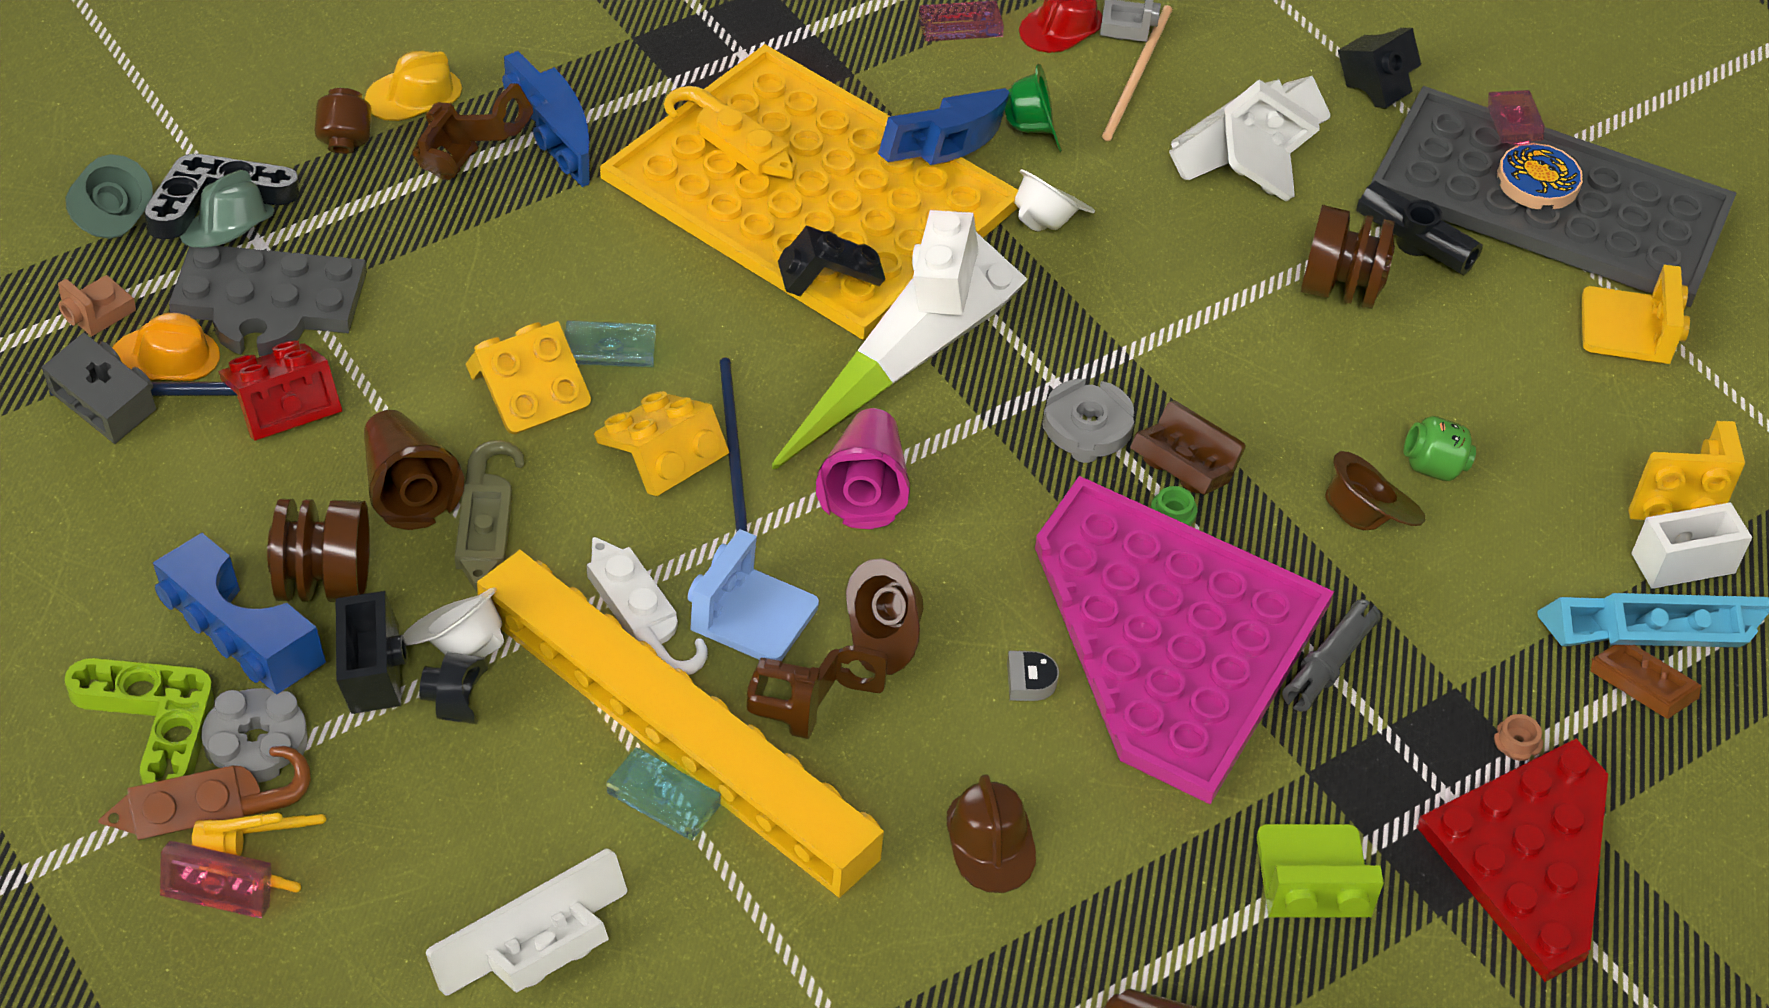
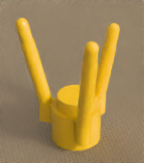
[192,813,326,893]

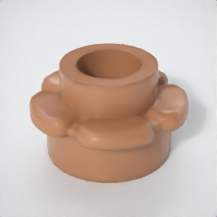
[1494,714,1543,761]

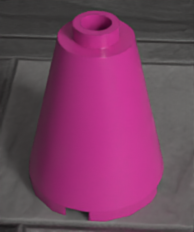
[816,408,910,529]

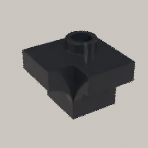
[1338,28,1421,108]

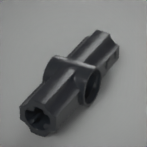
[1356,181,1483,276]

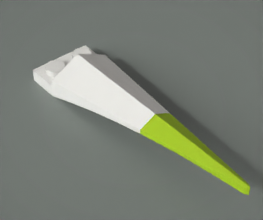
[772,232,1027,469]

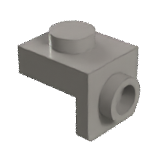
[1100,0,1161,42]

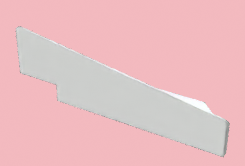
[1169,76,1330,180]

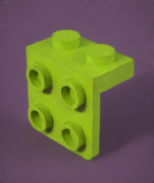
[1257,824,1384,917]

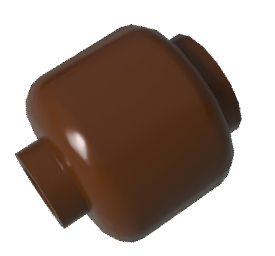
[315,88,371,154]

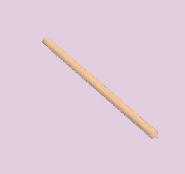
[1102,5,1172,141]

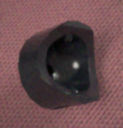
[419,652,488,724]

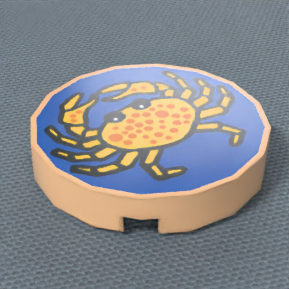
[1497,143,1583,210]

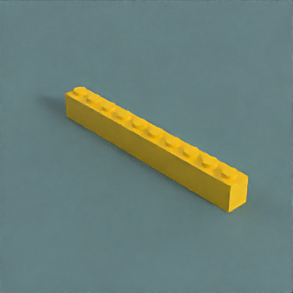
[477,550,884,898]

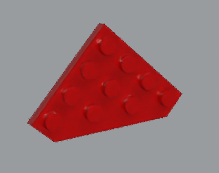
[1417,738,1608,982]

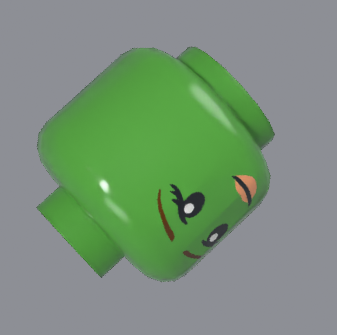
[1404,416,1476,481]

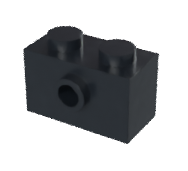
[335,591,408,714]

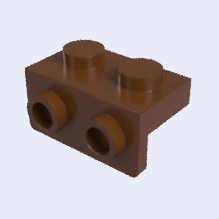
[1130,400,1246,495]

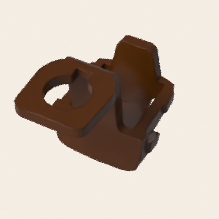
[412,83,533,180]
[746,645,888,739]

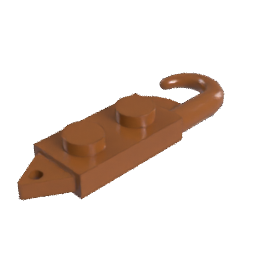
[98,746,311,840]

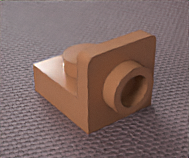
[58,275,136,337]

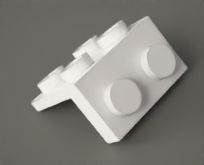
[1224,79,1320,201]

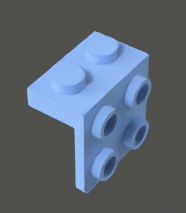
[688,529,819,661]

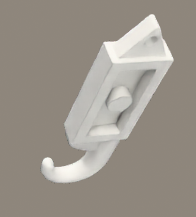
[587,537,708,675]

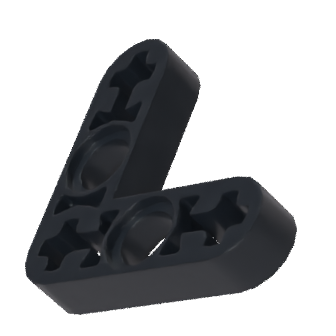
[145,154,299,239]

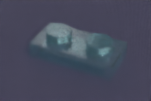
[607,747,721,841]

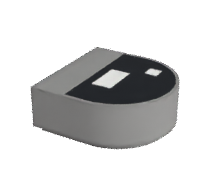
[1007,651,1059,701]

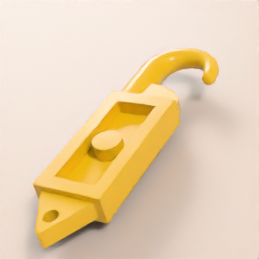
[664,86,793,179]

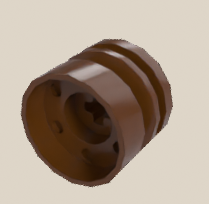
[1300,205,1395,309]
[267,499,370,602]

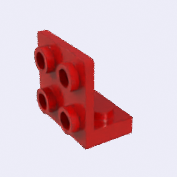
[218,341,342,441]

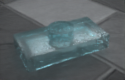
[565,321,656,367]

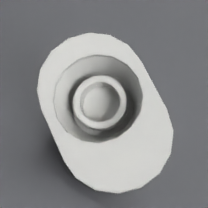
[1015,169,1095,231]
[403,588,504,657]

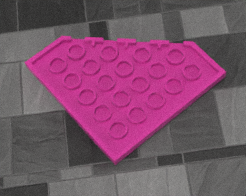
[1035,476,1334,805]

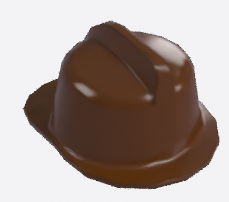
[1325,451,1426,530]
[846,559,924,675]
[947,774,1036,893]

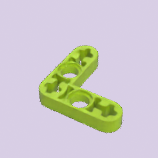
[65,658,215,785]

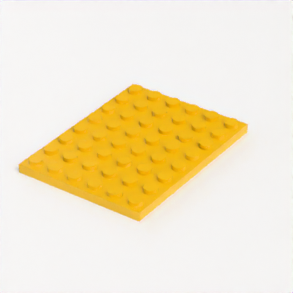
[600,44,1018,340]

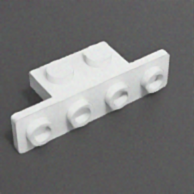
[426,848,627,996]

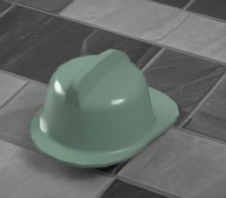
[65,154,153,239]
[180,170,275,248]

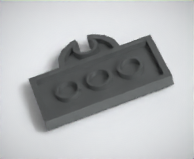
[169,246,367,356]

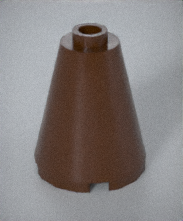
[364,410,464,530]

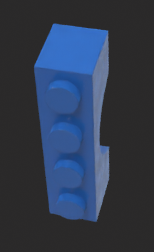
[153,533,326,695]

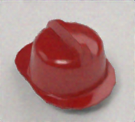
[1019,0,1103,53]

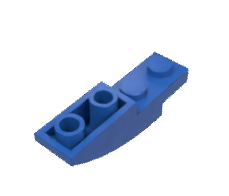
[502,51,590,187]
[878,88,1010,165]

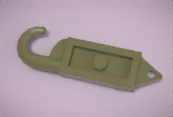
[455,440,524,592]

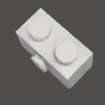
[912,210,978,315]
[1631,502,1752,589]

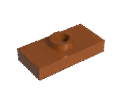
[1590,645,1701,719]

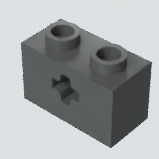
[41,332,156,444]

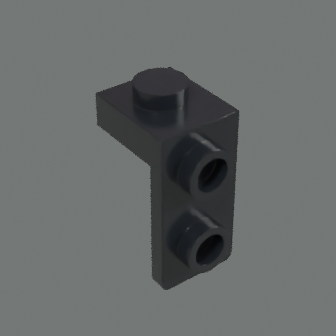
[778,225,886,296]

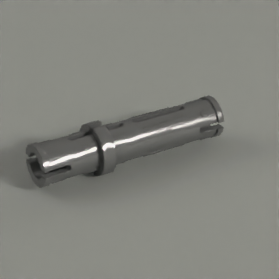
[1282,599,1381,712]

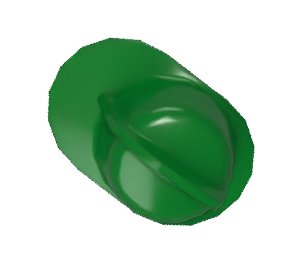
[1005,64,1062,152]

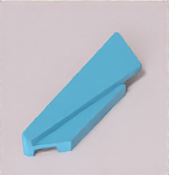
[1537,593,1769,647]

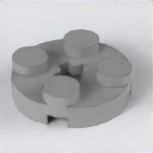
[1042,379,1134,463]
[202,688,308,783]

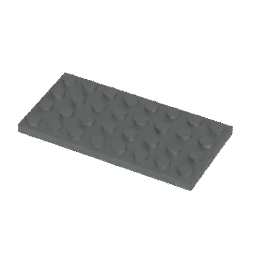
[1371,86,1736,307]

